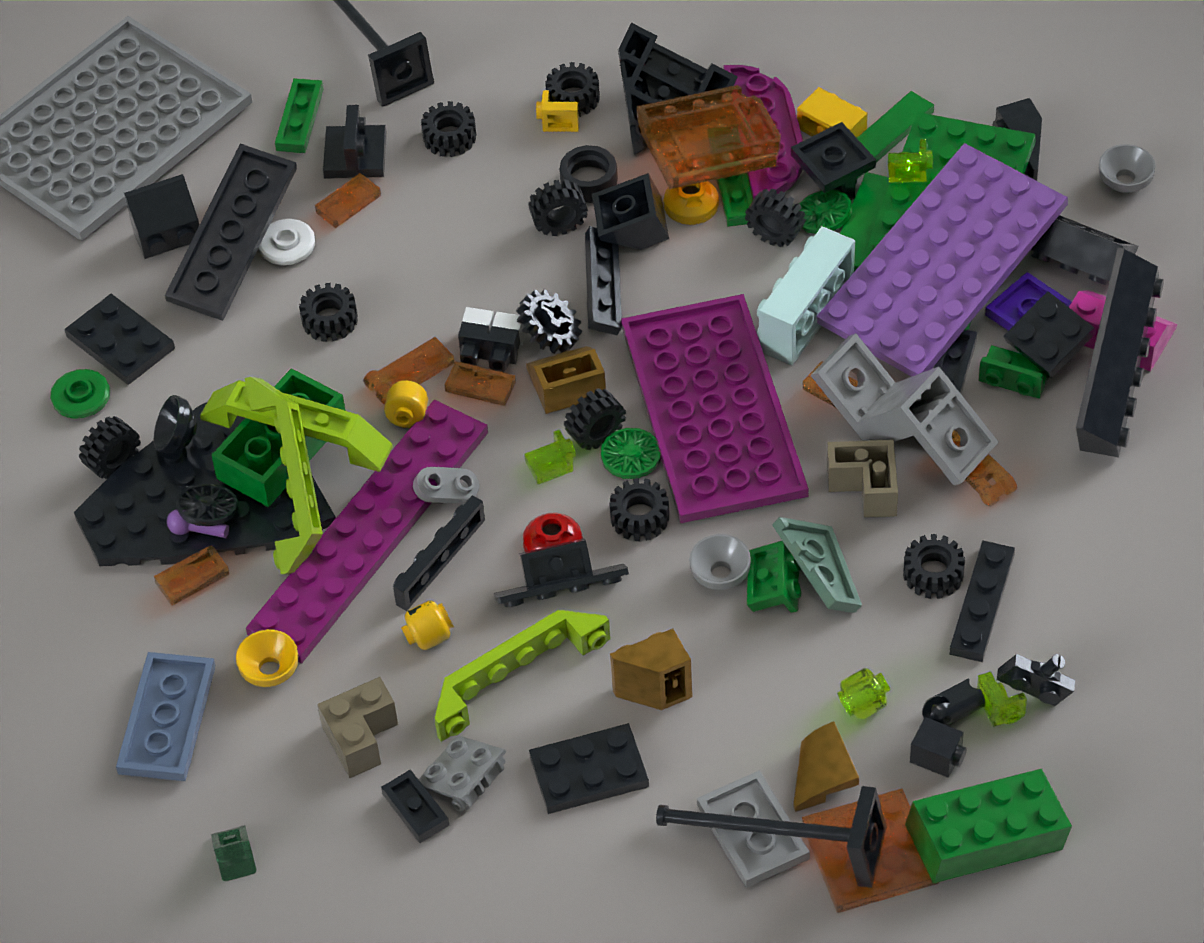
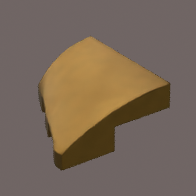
[793,721,859,812]

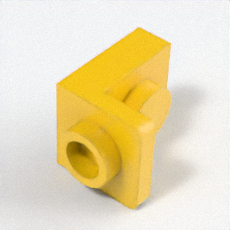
[536,90,579,132]

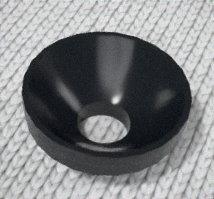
[153,395,198,454]

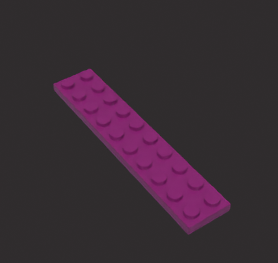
[246,399,489,664]

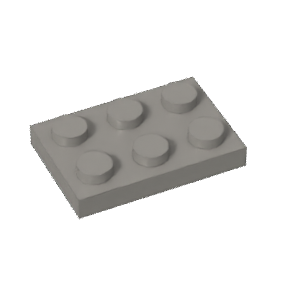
[697,770,810,888]

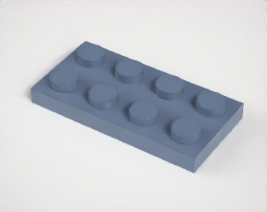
[116,652,216,781]

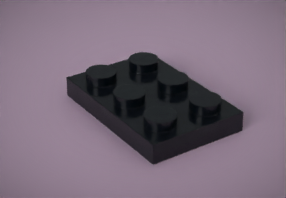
[64,293,175,385]
[529,723,649,814]

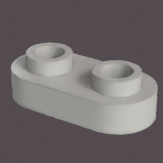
[413,467,479,504]

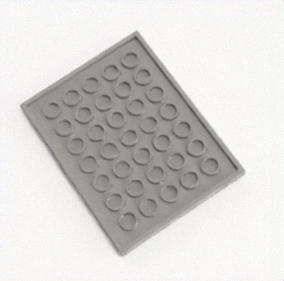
[0,16,253,241]

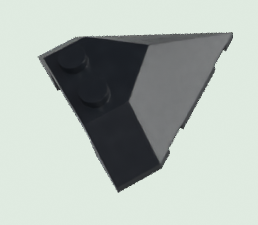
[618,22,738,155]

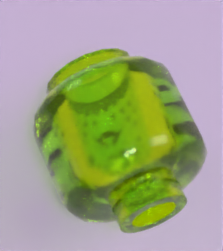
[837,668,891,719]

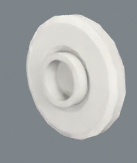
[259,219,315,266]

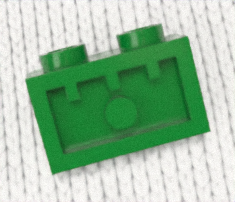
[978,345,1049,399]
[747,541,802,613]

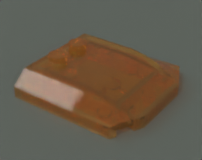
[637,85,781,189]

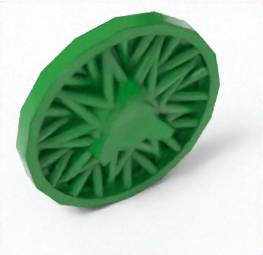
[799,190,852,234]
[50,369,110,419]
[601,428,661,479]

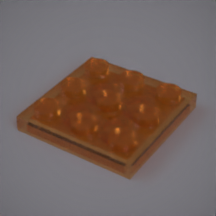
[802,788,939,913]

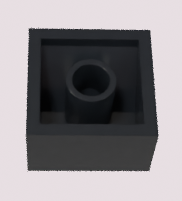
[592,173,669,250]
[124,174,199,259]

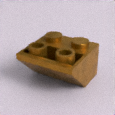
[526,346,606,414]
[610,628,692,710]

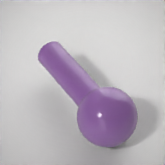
[167,510,229,538]

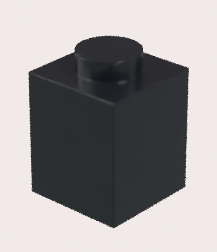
[910,717,967,778]

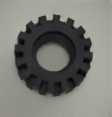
[545,62,600,117]
[421,101,477,157]
[528,180,588,236]
[745,189,806,247]
[299,283,358,342]
[564,388,626,450]
[79,416,141,479]
[609,478,670,541]
[903,534,965,599]

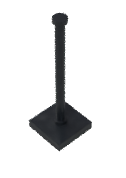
[333,0,434,107]
[656,786,887,888]

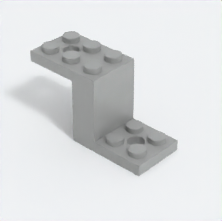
[810,333,999,485]

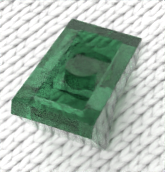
[211,825,257,881]

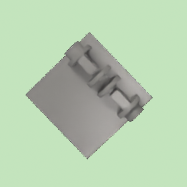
[419,735,506,812]

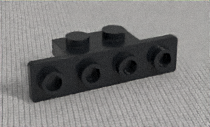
[494,538,629,607]

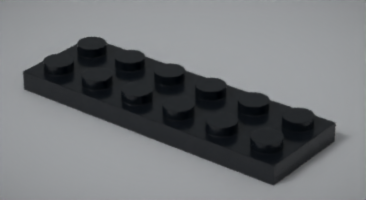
[165,143,297,321]

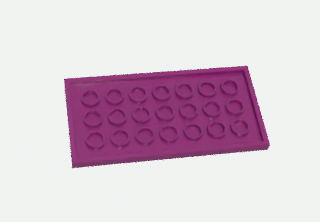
[621,294,809,524]

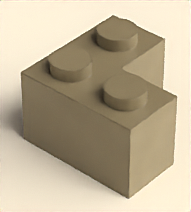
[827,440,898,518]
[317,677,398,778]

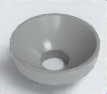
[1099,144,1156,193]
[689,534,751,590]

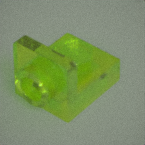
[888,139,933,182]
[524,429,576,484]
[977,671,1027,727]

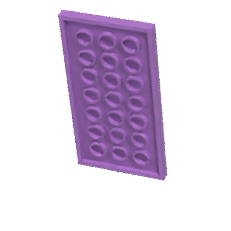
[816,143,1068,377]

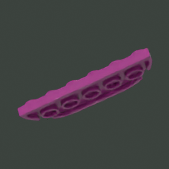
[723,65,803,199]

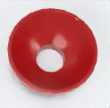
[523,513,583,552]

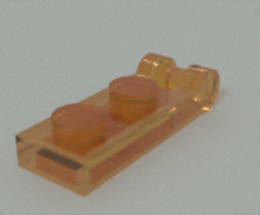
[363,337,455,404]
[952,431,1017,506]

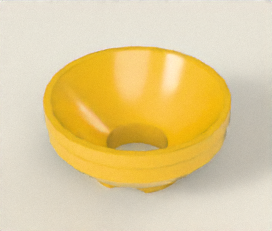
[663,176,719,225]
[236,629,298,687]

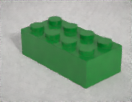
[211,368,346,507]
[905,768,1072,884]

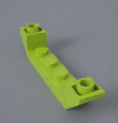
[243,377,323,575]
[200,380,393,472]
[435,610,611,742]

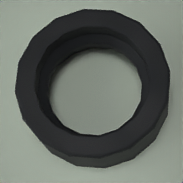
[559,145,618,203]

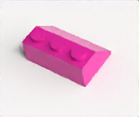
[1069,290,1177,372]

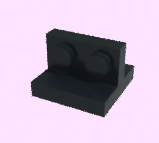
[323,105,387,179]
[791,122,876,200]

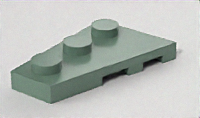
[772,517,862,613]

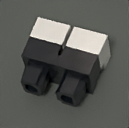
[458,307,526,373]

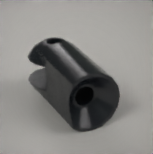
[922,678,986,726]

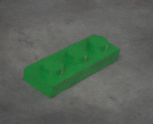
[275,78,324,153]

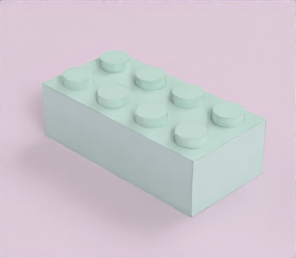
[757,226,855,366]

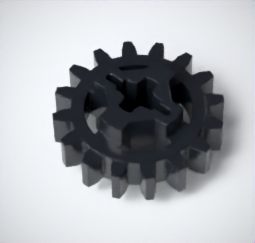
[516,289,582,354]

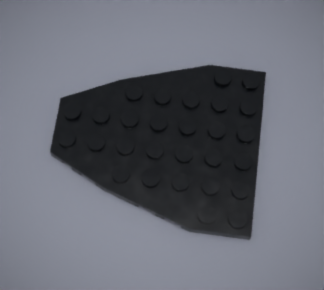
[74,402,336,566]

